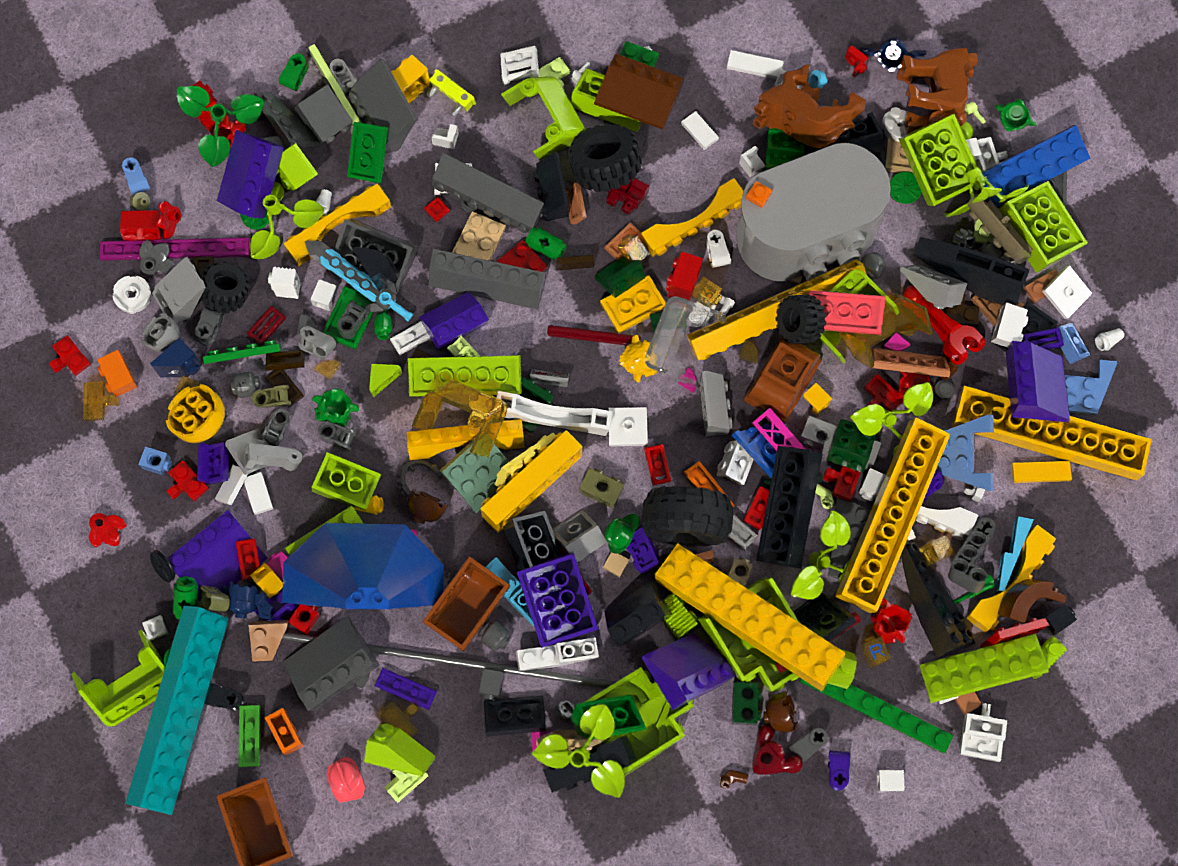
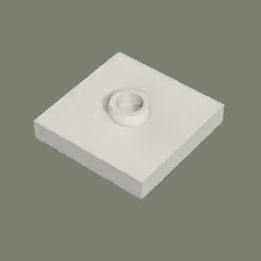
[1042,266,1092,319]
[608,407,648,446]

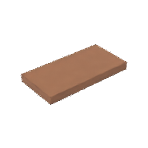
[870,348,950,377]

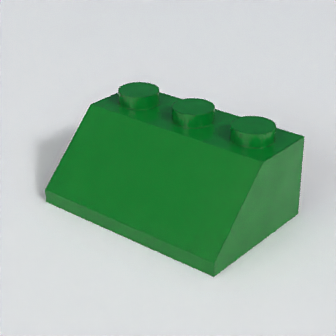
[570,694,646,740]

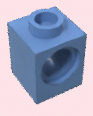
[138,447,172,476]

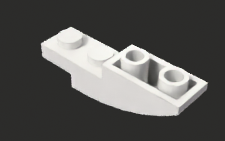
[516,638,599,672]

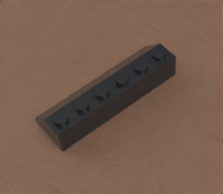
[756,446,823,569]

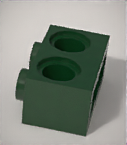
[732,682,762,726]

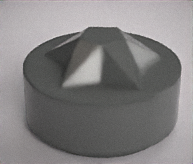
[555,700,575,722]

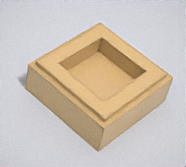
[603,553,629,578]

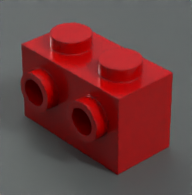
[120,210,162,241]

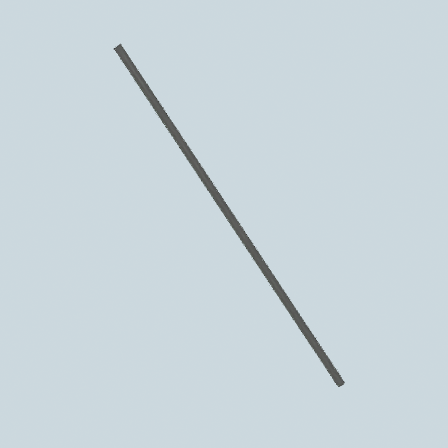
[282,632,616,688]

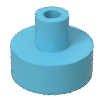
[808,70,828,89]

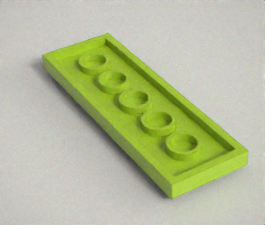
[408,355,522,397]
[919,634,1049,703]

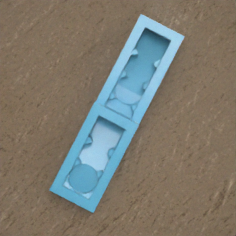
[995,516,1034,594]

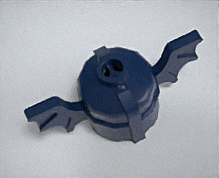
[861,37,927,71]
[221,581,273,619]

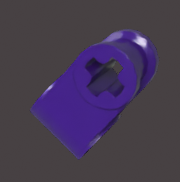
[828,751,850,791]

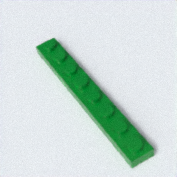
[799,678,954,754]

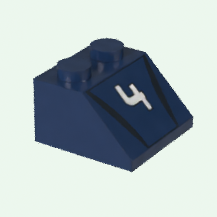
[150,338,202,378]

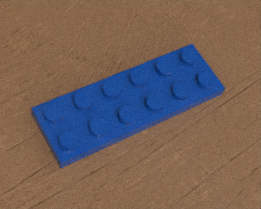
[982,125,1091,207]

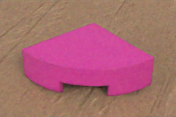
[883,332,911,351]
[678,367,697,393]

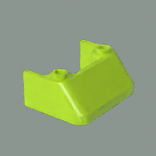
[501,76,585,161]
[819,269,899,364]
[71,629,164,727]

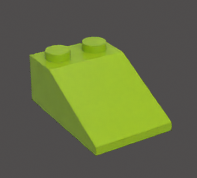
[311,452,381,510]
[364,724,435,777]

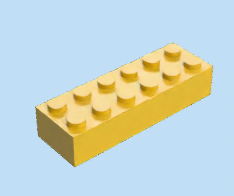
[480,430,583,533]

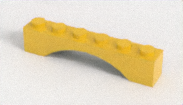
[640,178,744,257]
[284,183,391,267]
[406,419,525,461]
[966,525,1056,632]

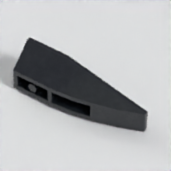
[913,237,1030,306]
[901,540,975,658]

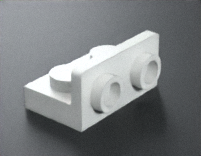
[716,441,754,485]

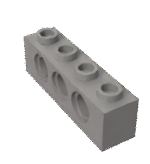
[799,416,881,469]

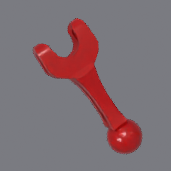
[903,285,985,365]

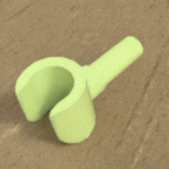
[965,102,986,124]

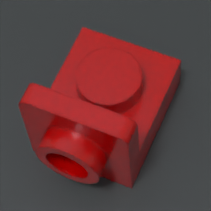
[845,45,868,77]

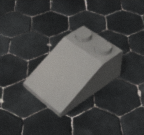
[900,264,967,309]

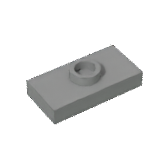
[728,514,758,551]

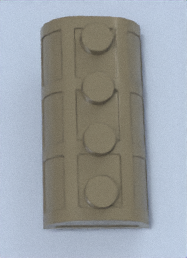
[968,194,1033,264]

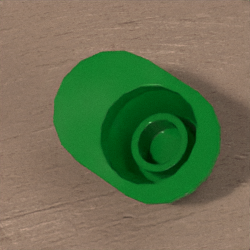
[604,514,640,554]

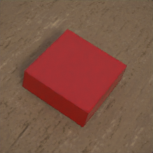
[424,197,450,222]

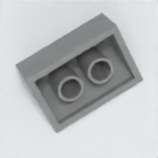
[699,371,732,437]

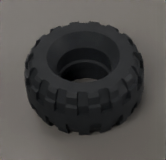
[642,486,733,546]

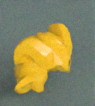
[619,335,657,382]

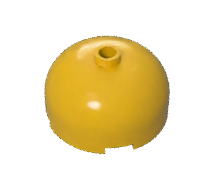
[166,384,225,443]

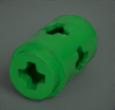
[526,227,567,260]
[173,576,198,620]

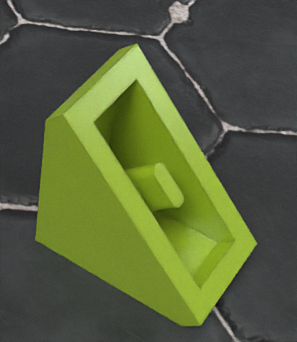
[369,364,402,397]

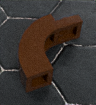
[998,579,1067,623]

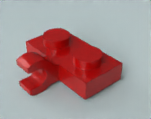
[49,335,91,376]
[863,374,903,411]
[167,460,209,502]
[823,466,861,502]

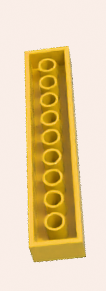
[951,386,1152,481]
[835,418,951,613]
[655,543,845,692]

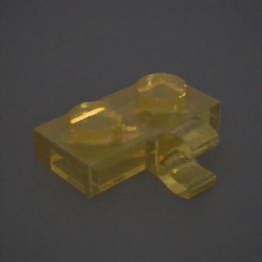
[83,381,119,421]
[378,701,420,738]

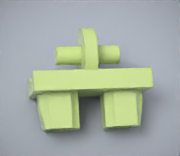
[447,336,480,357]

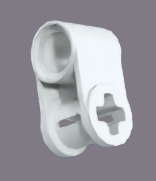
[706,230,731,268]

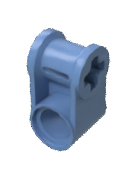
[122,157,150,194]

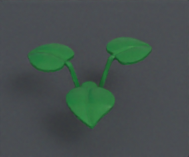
[177,86,265,167]

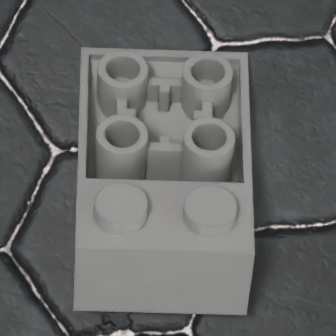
[152,257,206,322]

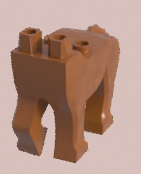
[897,48,978,135]
[753,64,866,148]

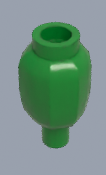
[374,310,392,340]

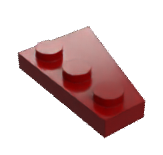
[980,618,1049,648]

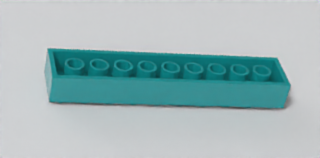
[125,606,229,815]

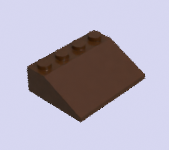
[594,53,684,130]

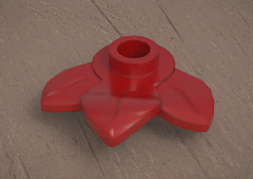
[155,201,181,239]
[89,513,127,548]

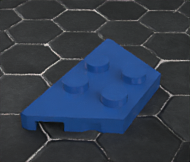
[732,424,789,479]

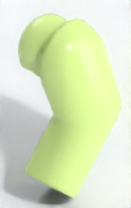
[815,484,834,509]

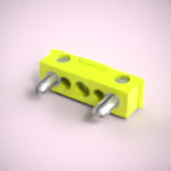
[426,70,476,116]

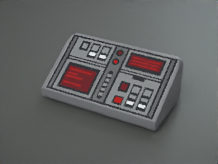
[530,369,569,387]

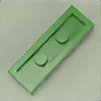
[238,705,261,768]

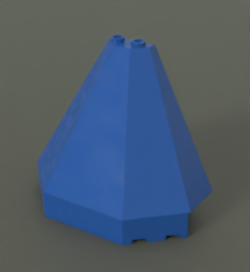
[282,523,444,609]

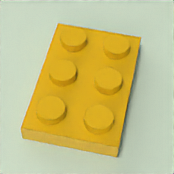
[600,276,668,334]

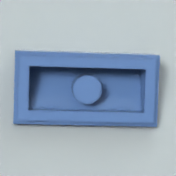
[1053,323,1090,364]

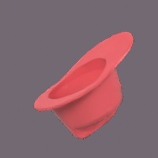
[327,757,365,802]

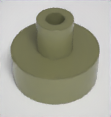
[130,192,150,211]

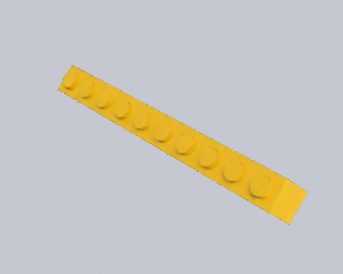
[686,259,867,360]

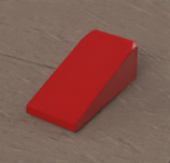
[643,444,671,485]
[235,538,260,582]

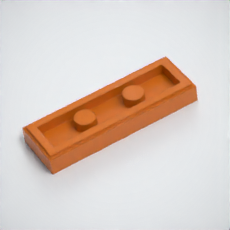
[684,461,735,507]

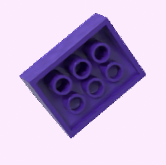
[217,130,284,219]
[1006,341,1070,422]
[167,510,268,601]
[517,551,598,648]
[641,633,736,710]

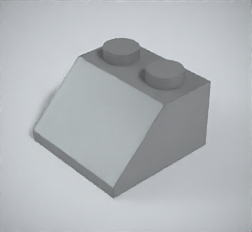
[552,510,607,562]

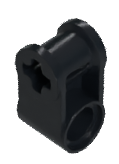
[204,684,245,710]

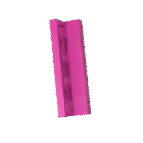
[752,408,805,452]

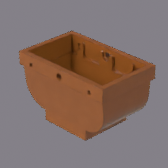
[744,337,822,424]
[422,557,510,652]
[216,777,294,866]

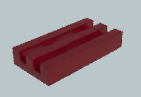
[247,306,286,346]

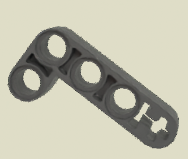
[948,518,996,593]

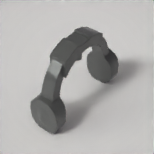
[401,459,443,498]

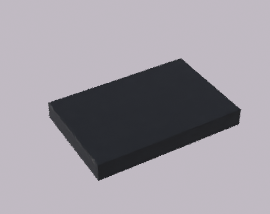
[995,301,1058,352]
[793,592,856,642]
[484,695,546,737]

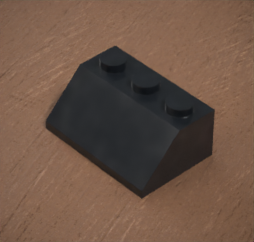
[533,152,569,221]
[503,511,562,571]
[604,580,673,647]

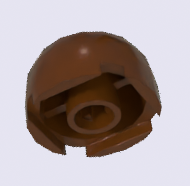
[407,489,448,524]
[763,691,799,733]

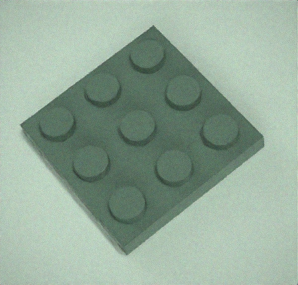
[440,431,509,513]

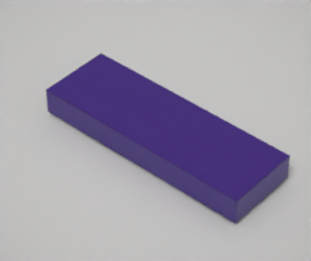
[374,668,437,710]

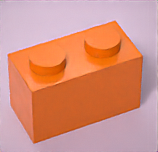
[97,350,137,397]
[265,708,304,756]

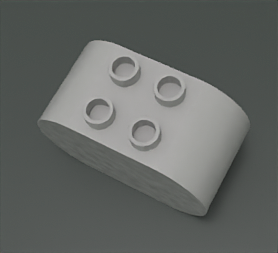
[736,143,891,282]

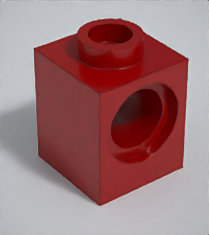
[288,604,320,635]

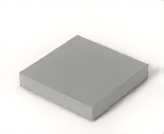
[225,428,269,475]

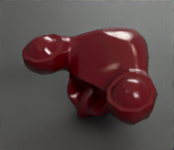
[752,724,803,775]

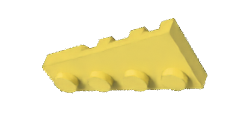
[495,433,556,488]

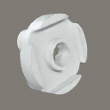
[881,107,908,142]
[113,276,152,314]

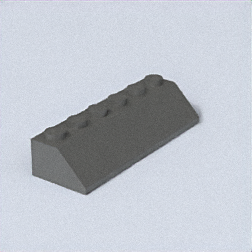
[432,153,544,233]
[429,249,546,309]

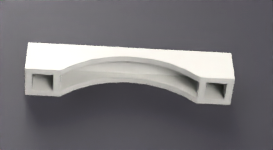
[493,391,612,436]
[859,468,978,540]

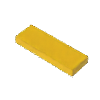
[1011,461,1072,483]

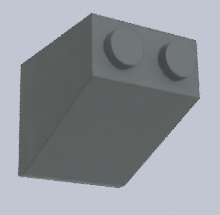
[294,84,353,144]

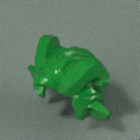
[994,99,1037,131]
[312,388,359,427]

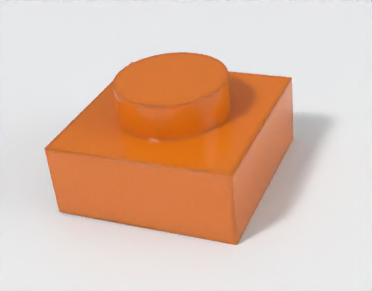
[746,181,773,208]

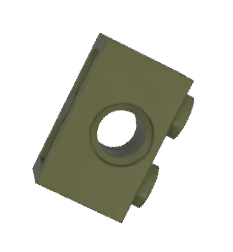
[579,468,624,509]

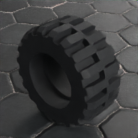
[568,123,642,192]

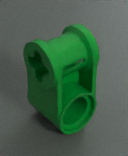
[279,53,308,91]

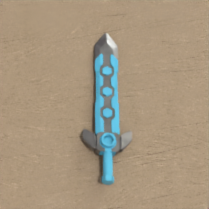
[305,240,414,322]

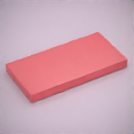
[808,290,886,335]

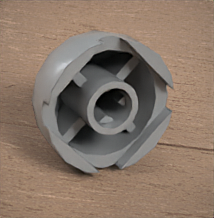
[141,313,179,352]

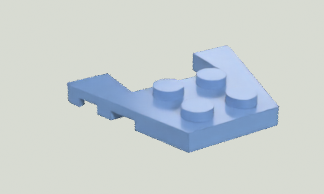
[1065,360,1117,415]
[937,414,994,491]

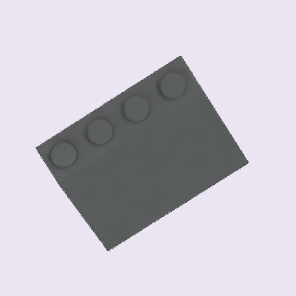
[348,59,417,154]
[327,218,419,296]
[284,616,380,711]

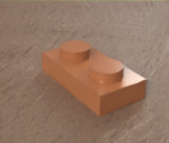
[1024,269,1059,303]

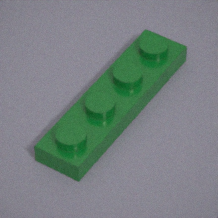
[203,340,282,364]

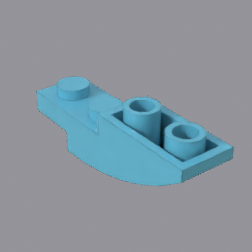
[485,557,535,628]

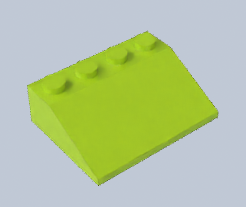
[899,114,978,206]
[998,181,1088,273]

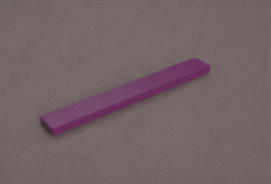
[99,237,251,261]

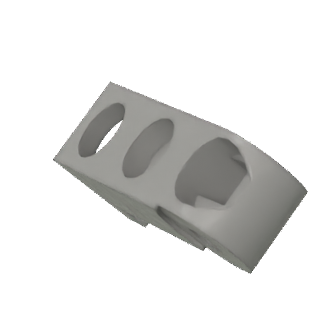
[244,443,302,471]

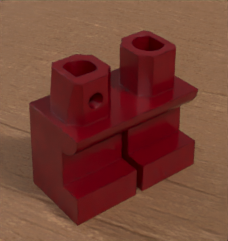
[606,178,649,215]

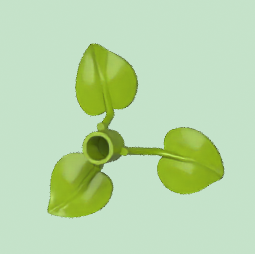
[944,167,1029,217]
[250,181,324,259]
[850,382,933,456]
[791,511,851,599]
[532,704,625,798]

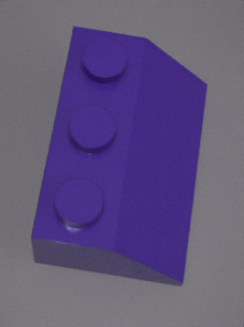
[419,291,489,350]

